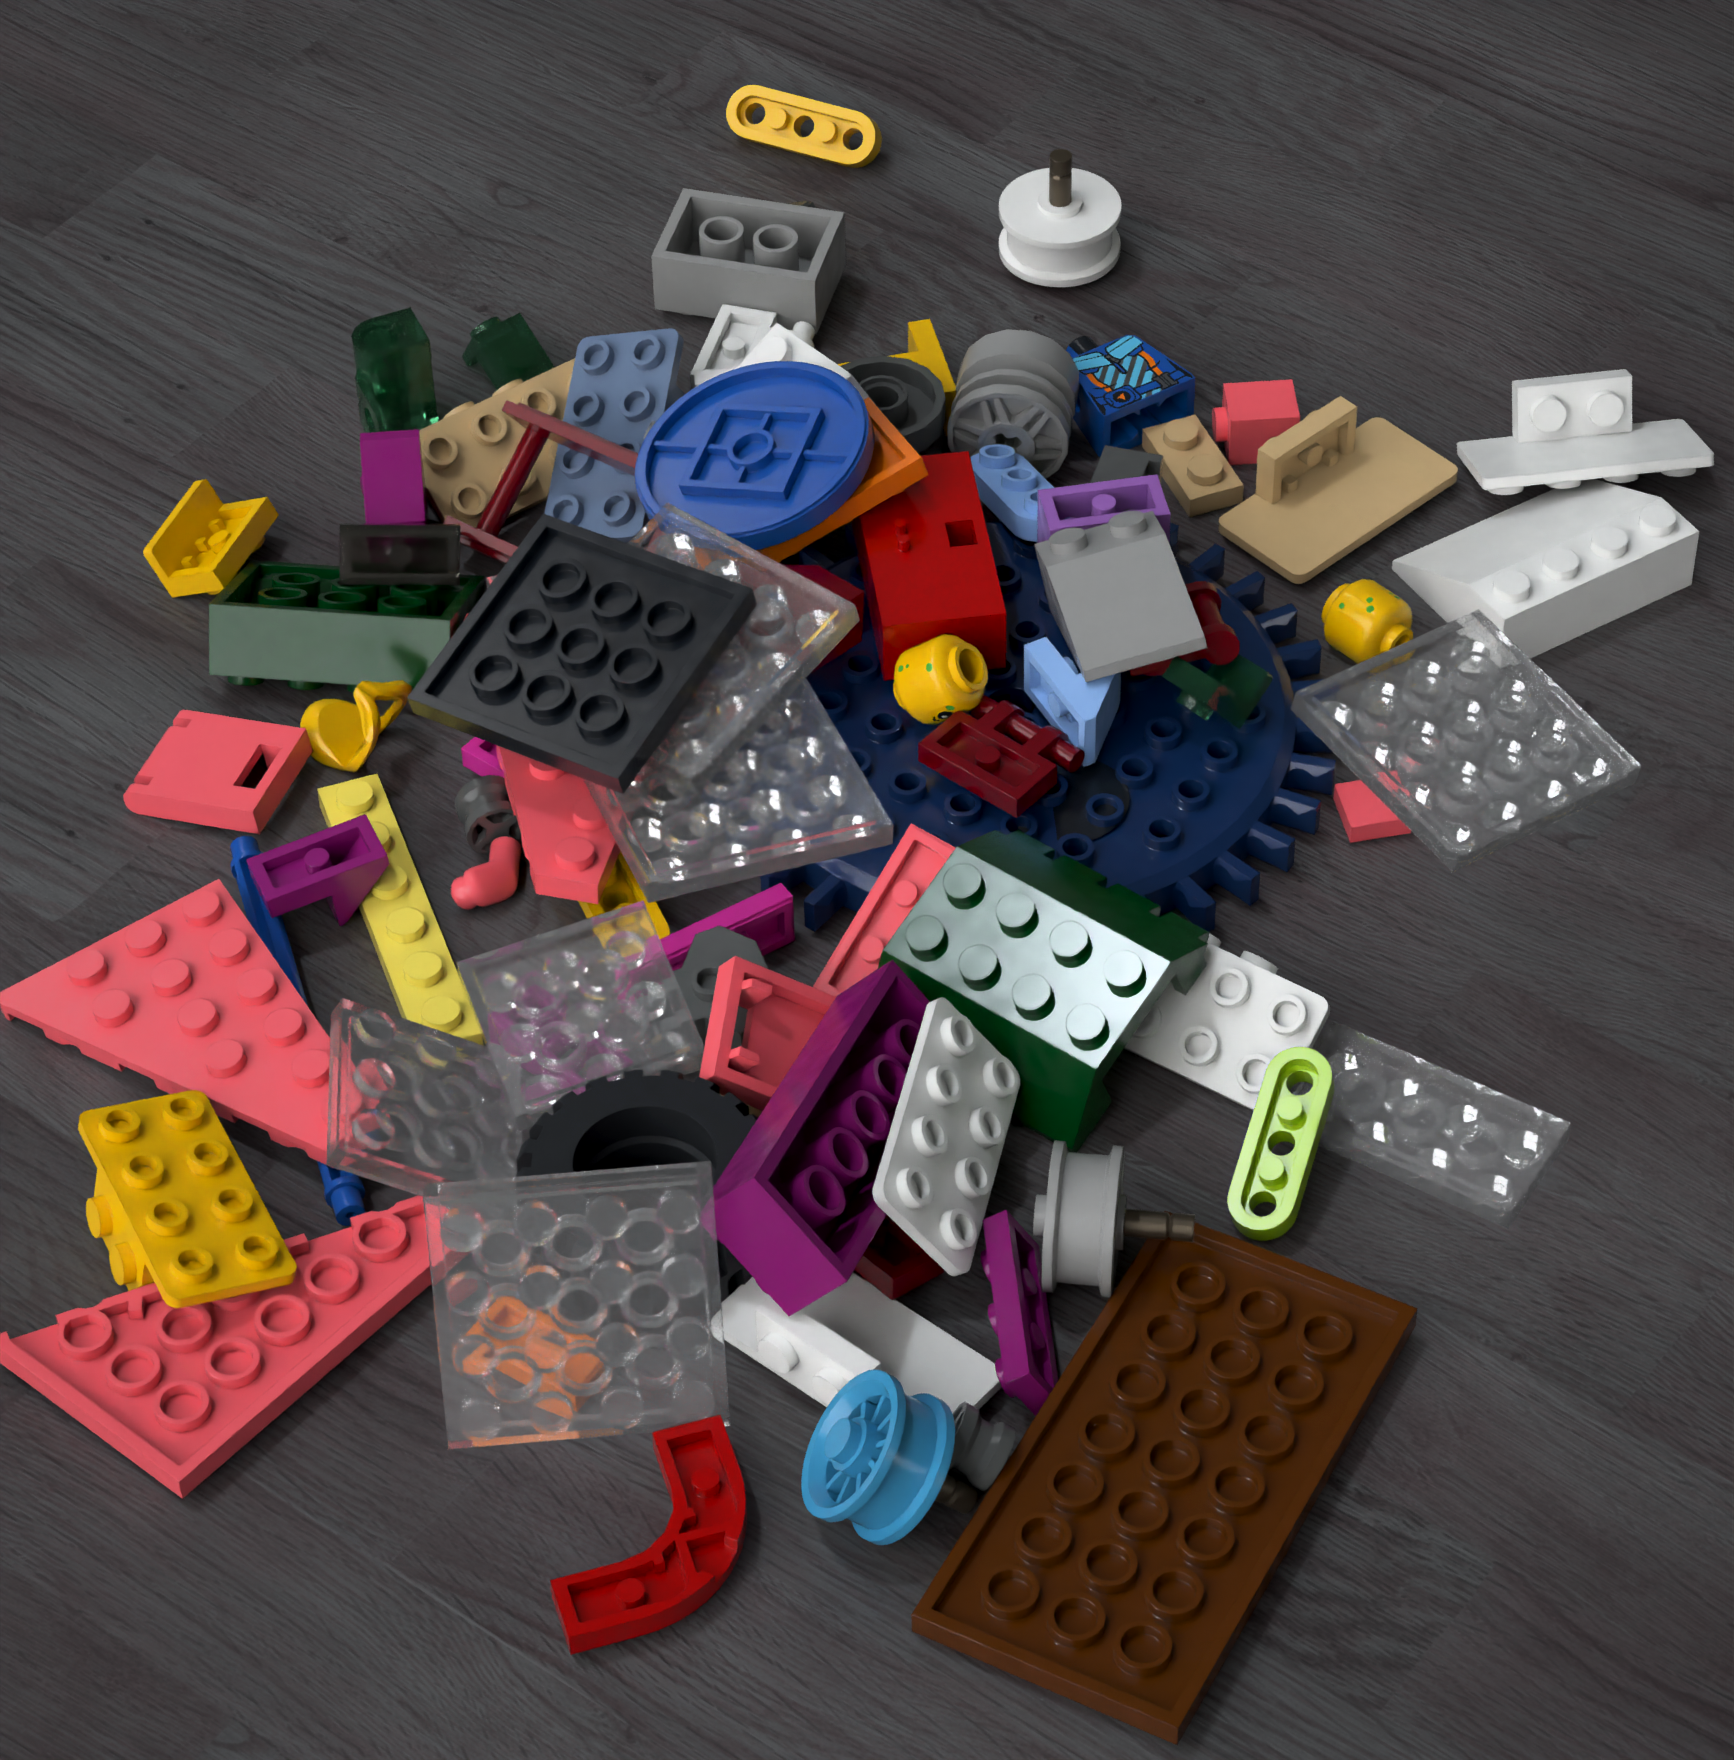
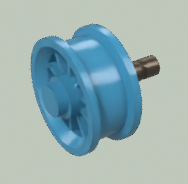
[801,1369,978,1545]

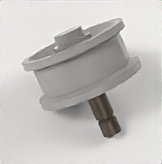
[1033,1140,1195,1298]

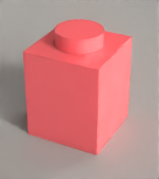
[1212,379,1300,465]

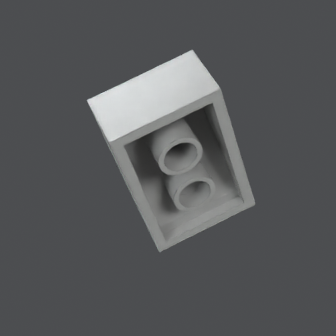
[1034,511,1207,682]

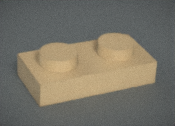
[1142,414,1244,517]

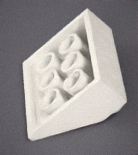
[1392,479,1699,673]

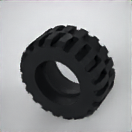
[515,1069,758,1330]

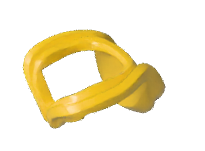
[300,680,412,773]

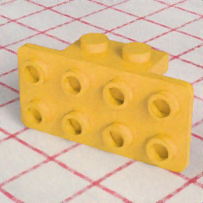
[78,1090,297,1308]

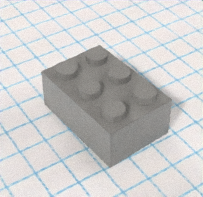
[651,188,846,334]

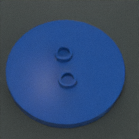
[635,361,874,553]

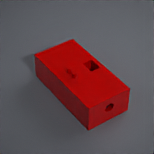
[851,451,1006,681]

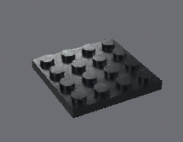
[407,514,757,794]

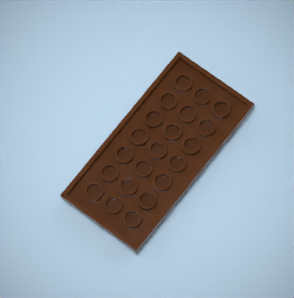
[911,1211,1418,1745]

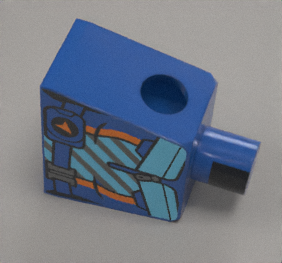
[1066,335,1195,457]

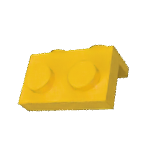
[143,479,279,598]

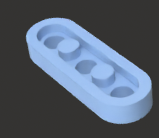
[970,444,1070,542]

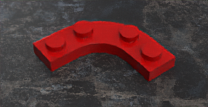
[550,1415,747,1655]

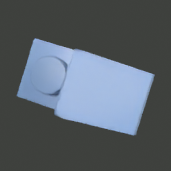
[1024,637,1121,767]

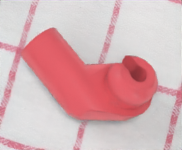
[451,836,521,910]

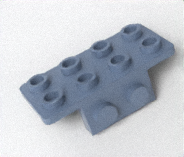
[544,328,685,543]

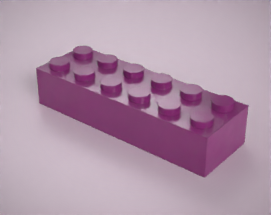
[696,959,930,1316]

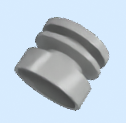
[947,329,1079,479]

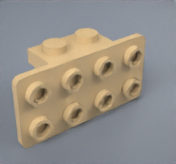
[419,358,575,536]
[1218,396,1458,584]

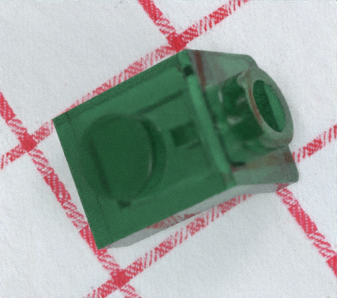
[462,313,555,390]
[1162,654,1273,729]

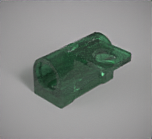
[351,307,439,433]

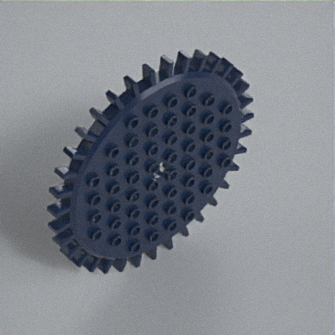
[682,520,1340,932]

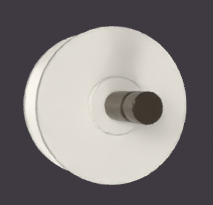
[999,149,1122,287]

